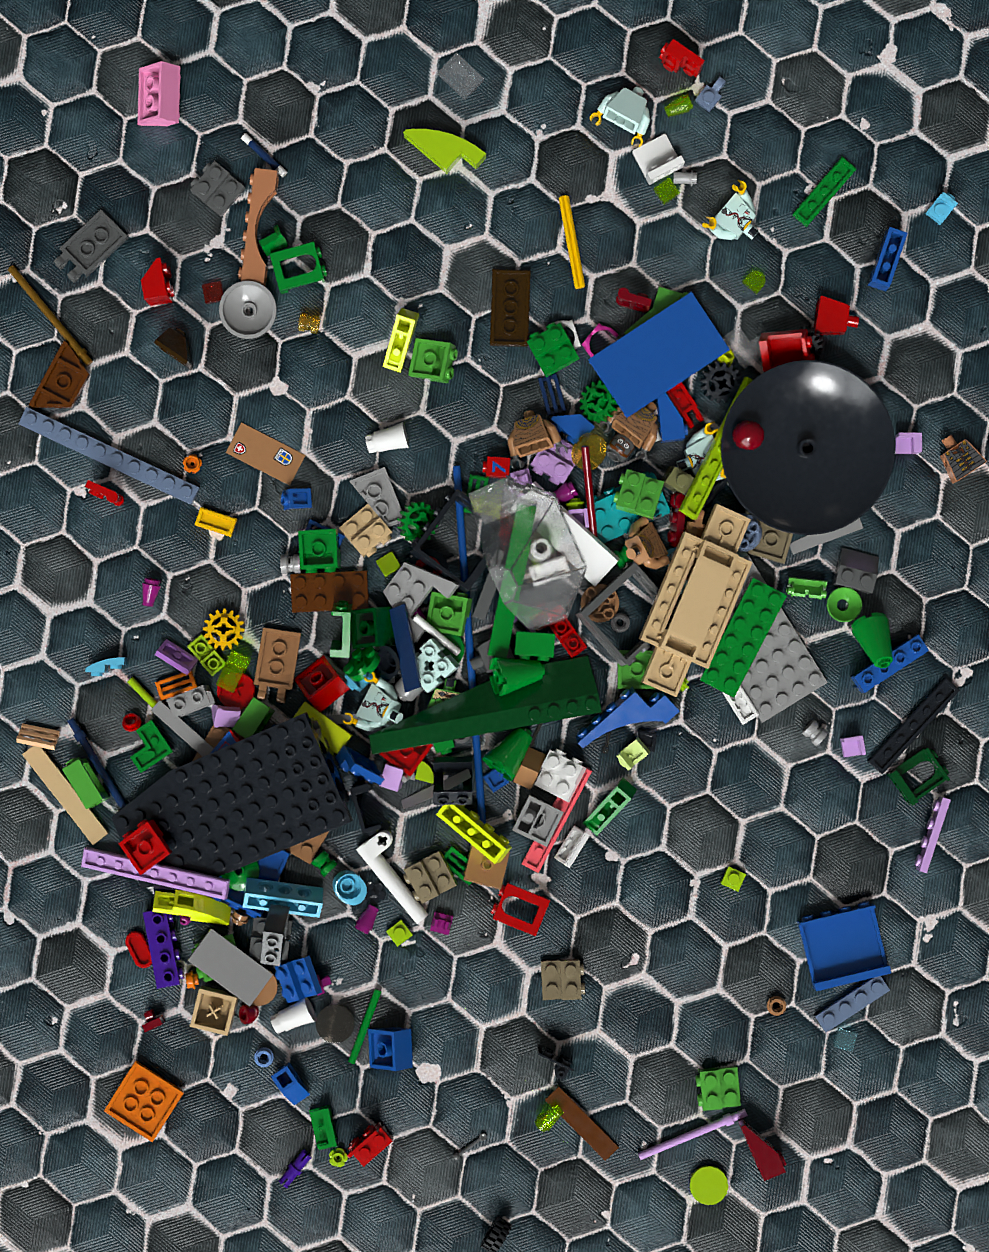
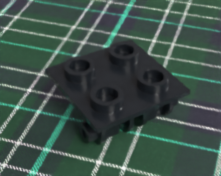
[537,1046,574,1080]

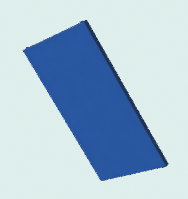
[588,292,730,418]

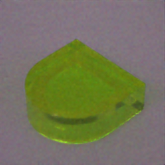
[742,271,766,295]

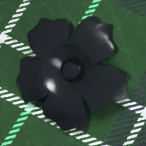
[365,882,386,906]

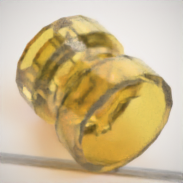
[298,312,320,334]

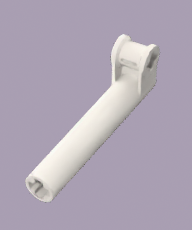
[356,830,429,924]

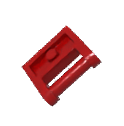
[85,480,125,506]

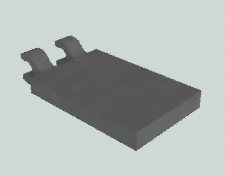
[54,210,128,283]

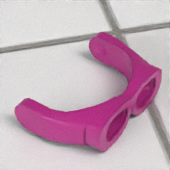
[581,323,619,357]

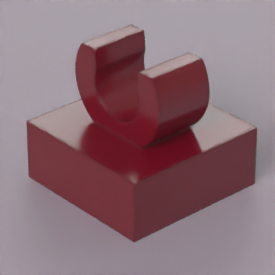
[142,1009,165,1032]

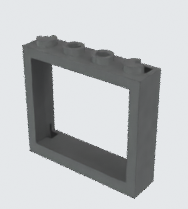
[575,562,676,666]

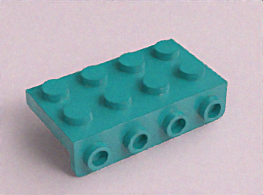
[584,471,671,544]

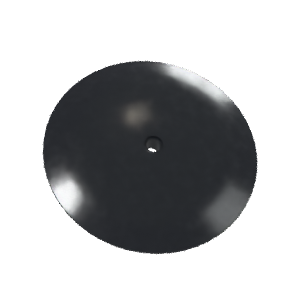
[721,360,895,535]

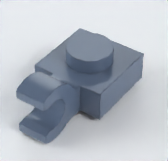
[695,77,726,113]

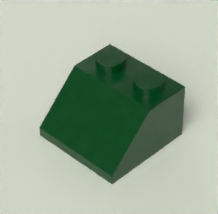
[352,607,395,649]

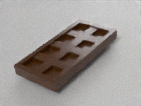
[290,571,369,613]

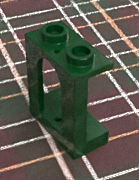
[887,747,950,806]

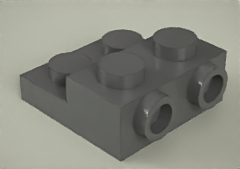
[190,161,246,217]
[249,917,293,964]

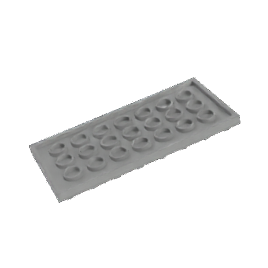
[682,553,828,723]

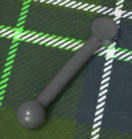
[453,1133,487,1160]

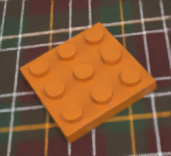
[104,1061,185,1142]

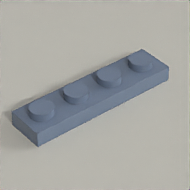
[814,976,890,1033]

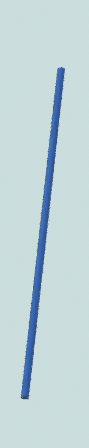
[453,466,486,824]

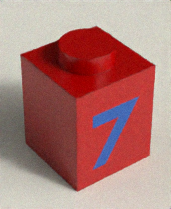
[482,456,510,479]

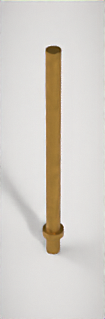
[8,265,93,366]

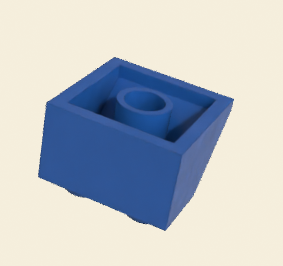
[368,1027,413,1071]

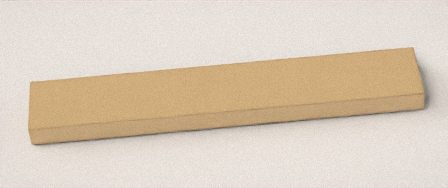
[22,746,109,845]

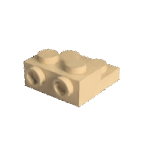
[339,504,392,558]

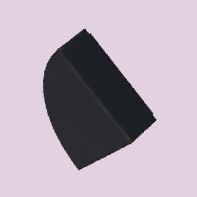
[638,730,657,752]

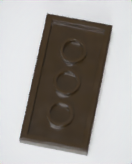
[490,269,531,347]

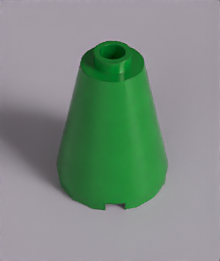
[851,613,893,668]
[489,657,545,696]
[482,727,533,781]

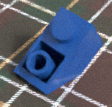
[550,414,595,446]
[271,1062,310,1105]

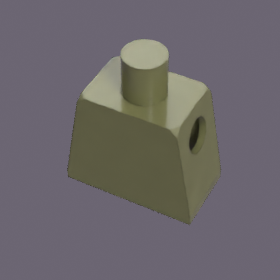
[661,466,694,496]

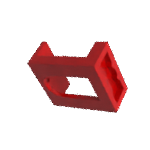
[491,882,550,936]

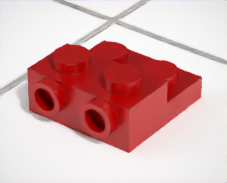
[659,39,705,78]
[379,744,433,777]
[118,819,172,875]

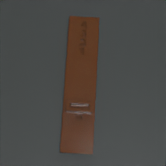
[545,1086,619,1161]

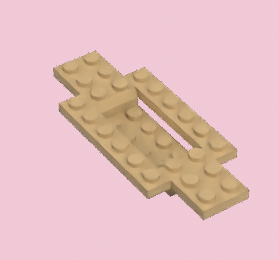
[639,504,753,697]

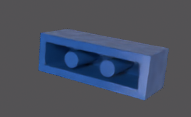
[868,227,908,292]

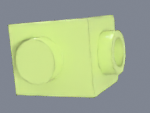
[617,737,650,770]

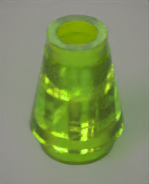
[664,94,693,118]
[535,1105,563,1132]

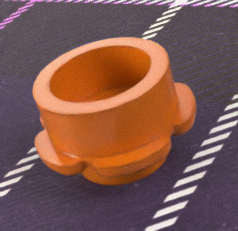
[183,454,202,473]
[185,970,199,989]

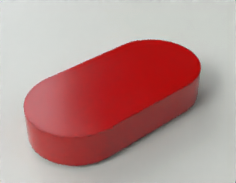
[125,931,152,968]

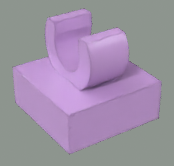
[510,468,532,492]

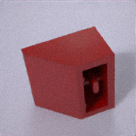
[141,258,175,306]

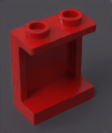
[759,329,815,372]

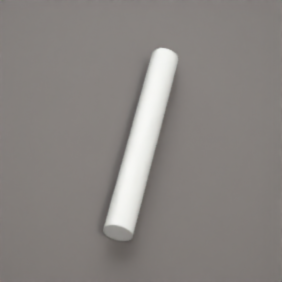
[412,614,461,656]

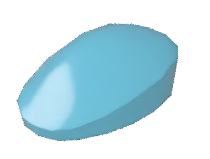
[333,870,367,905]

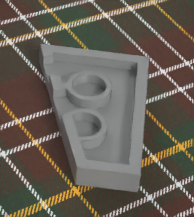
[349,467,402,528]

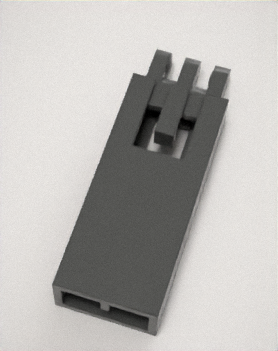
[473,550,505,621]

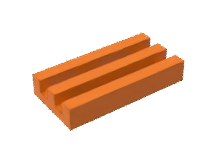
[155,670,198,700]

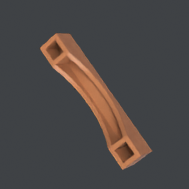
[238,168,279,287]

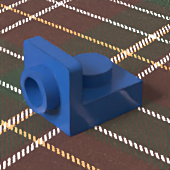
[281,488,312,510]

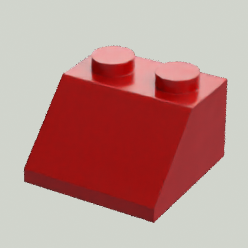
[294,655,350,712]

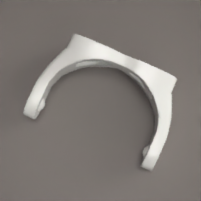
[553,320,581,350]

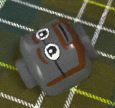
[606,434,635,462]

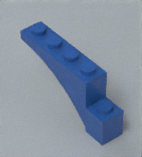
[575,687,680,748]

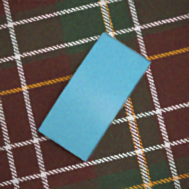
[85,657,127,676]

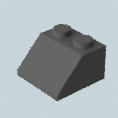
[832,548,879,594]

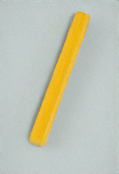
[559,195,585,289]

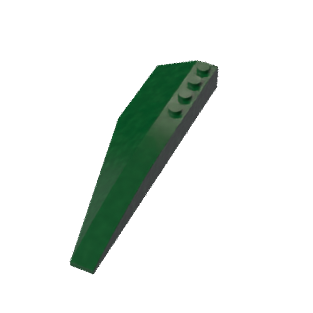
[369,656,602,755]

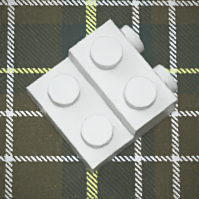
[534,749,587,802]

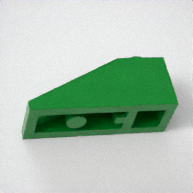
[582,777,637,836]

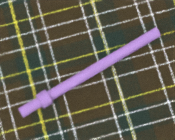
[638,1109,748,1160]

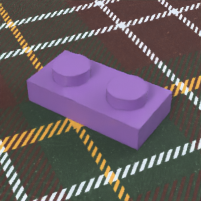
[155,639,199,675]

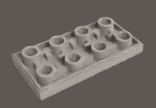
[187,929,273,1006]

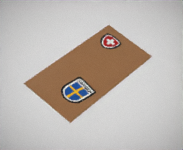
[226,422,306,486]

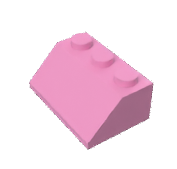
[137,61,181,126]

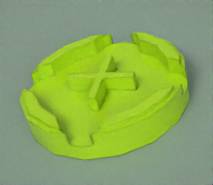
[689,1165,728,1205]

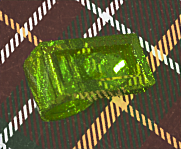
[216,650,251,693]

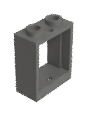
[260,904,290,966]

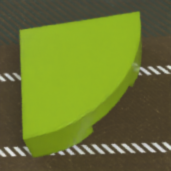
[415,761,434,784]

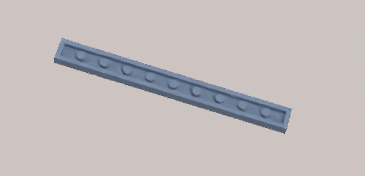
[18,407,200,505]

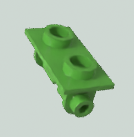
[786,577,827,600]

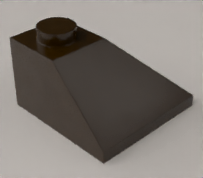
[154,327,193,370]

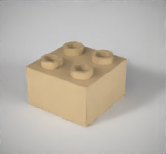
[190,986,239,1036]

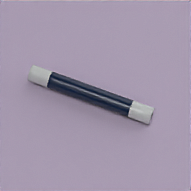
[241,133,288,178]

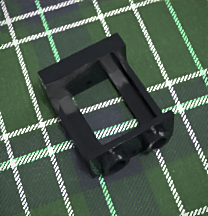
[433,756,472,805]

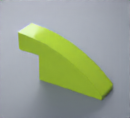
[403,129,486,174]

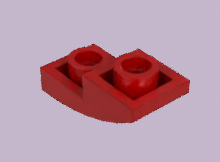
[548,615,587,658]

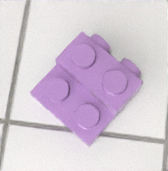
[530,440,582,486]

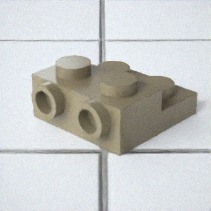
[403,850,458,904]
[541,959,585,1000]

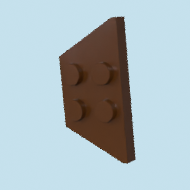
[29,341,90,409]

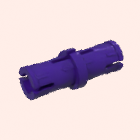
[278,1150,312,1188]

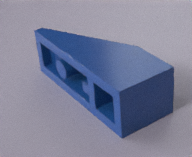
[656,393,688,443]

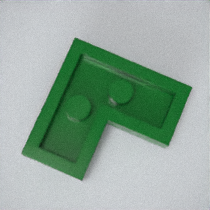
[130,720,174,773]

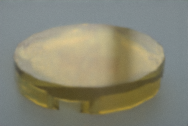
[571,433,607,470]

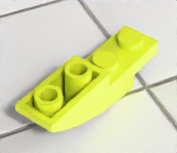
[152,890,231,925]

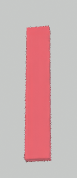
[522,765,592,873]

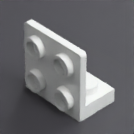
[632,134,685,185]

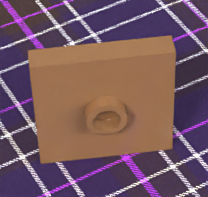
[463,845,510,890]

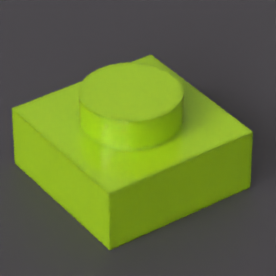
[720,866,746,892]
[386,919,413,947]

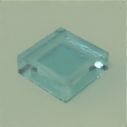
[833,1027,858,1052]

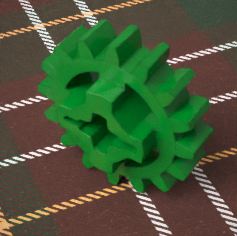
[579,380,617,423]
[397,502,438,542]

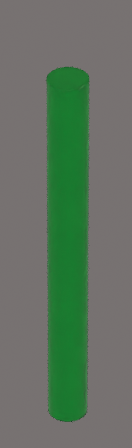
[348,989,382,1064]

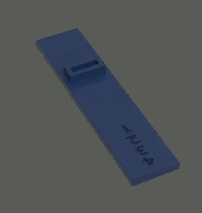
[389,604,422,692]

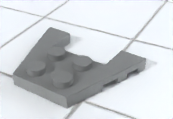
[383,562,460,643]

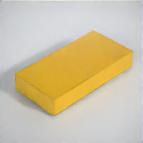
[195,507,238,537]

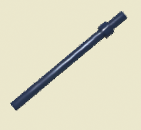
[67,717,127,810]

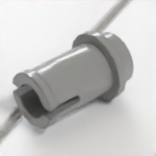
[673,170,697,186]

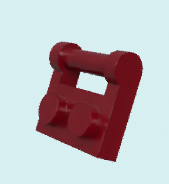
[616,288,652,313]

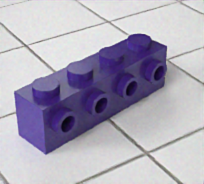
[143,909,185,989]

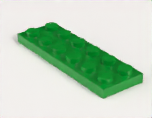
[699,578,787,698]

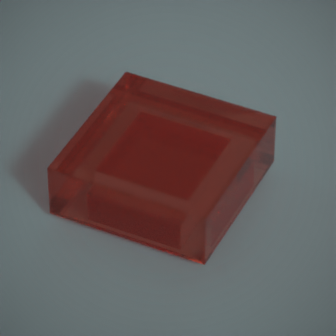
[202,281,223,305]

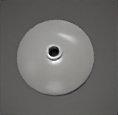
[219,281,277,339]

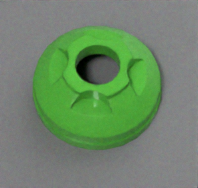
[827,587,862,622]

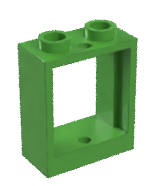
[62,757,110,809]

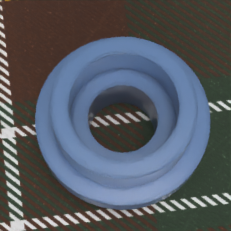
[254,1047,274,1067]

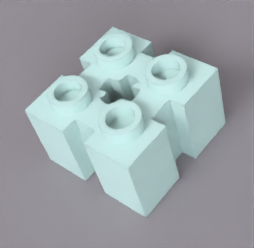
[415,638,460,693]

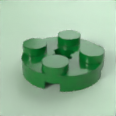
[343,647,380,682]

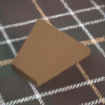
[513,747,546,790]

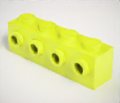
[436,805,512,864]

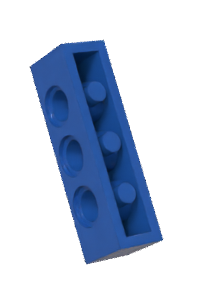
[851,634,929,693]

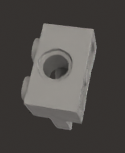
[512,795,564,847]

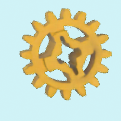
[203,609,245,651]

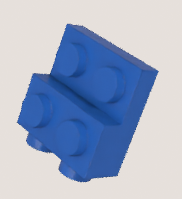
[335,745,385,785]
[275,956,322,1003]

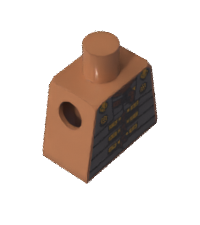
[940,435,987,484]

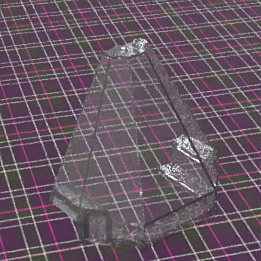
[469,475,587,633]

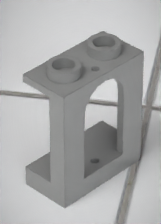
[167,685,216,718]

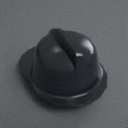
[374,645,400,682]

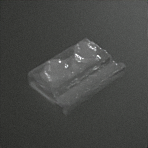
[437,52,484,100]

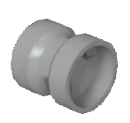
[280,554,301,574]
[802,720,829,746]

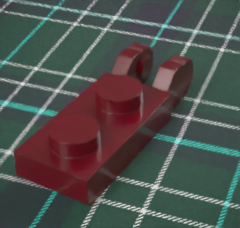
[667,492,685,547]

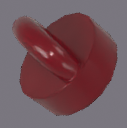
[239,1004,259,1024]

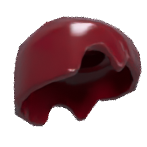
[733,420,765,450]

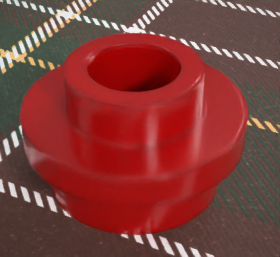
[122,713,142,732]

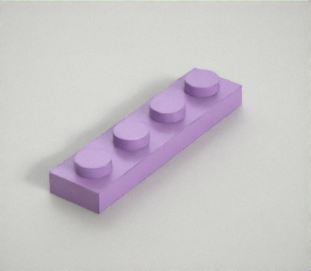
[915,797,950,873]

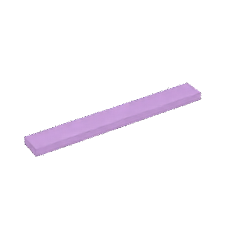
[81,847,230,900]

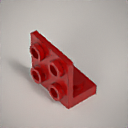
[346,1123,393,1167]

